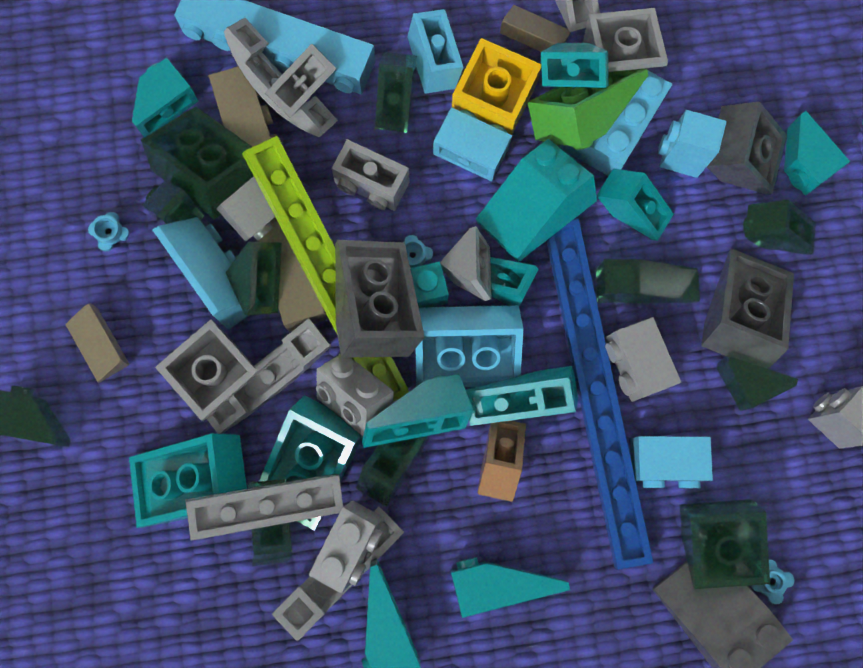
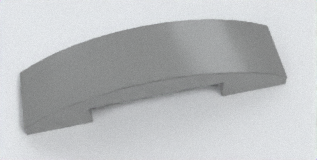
[224,18,338,137]
[207,318,331,434]
[272,507,404,642]

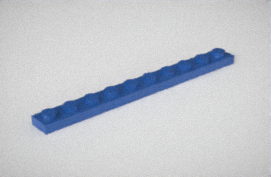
[546,219,653,570]

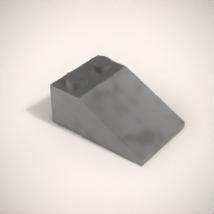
[335,240,425,358]
[701,249,794,372]
[652,545,793,668]

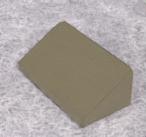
[500,5,571,52]
[65,303,130,383]

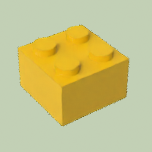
[452,38,541,135]

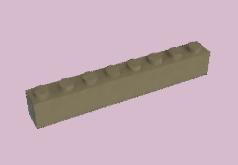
[208,66,328,332]

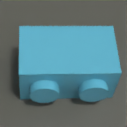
[407,9,463,94]
[433,107,512,182]
[658,110,727,178]
[630,436,713,488]

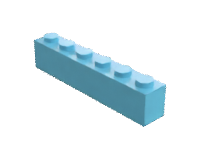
[174,0,375,95]

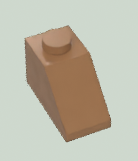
[477,420,526,502]

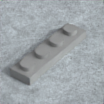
[185,474,343,541]

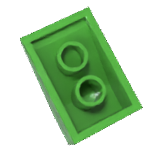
[527,69,648,150]

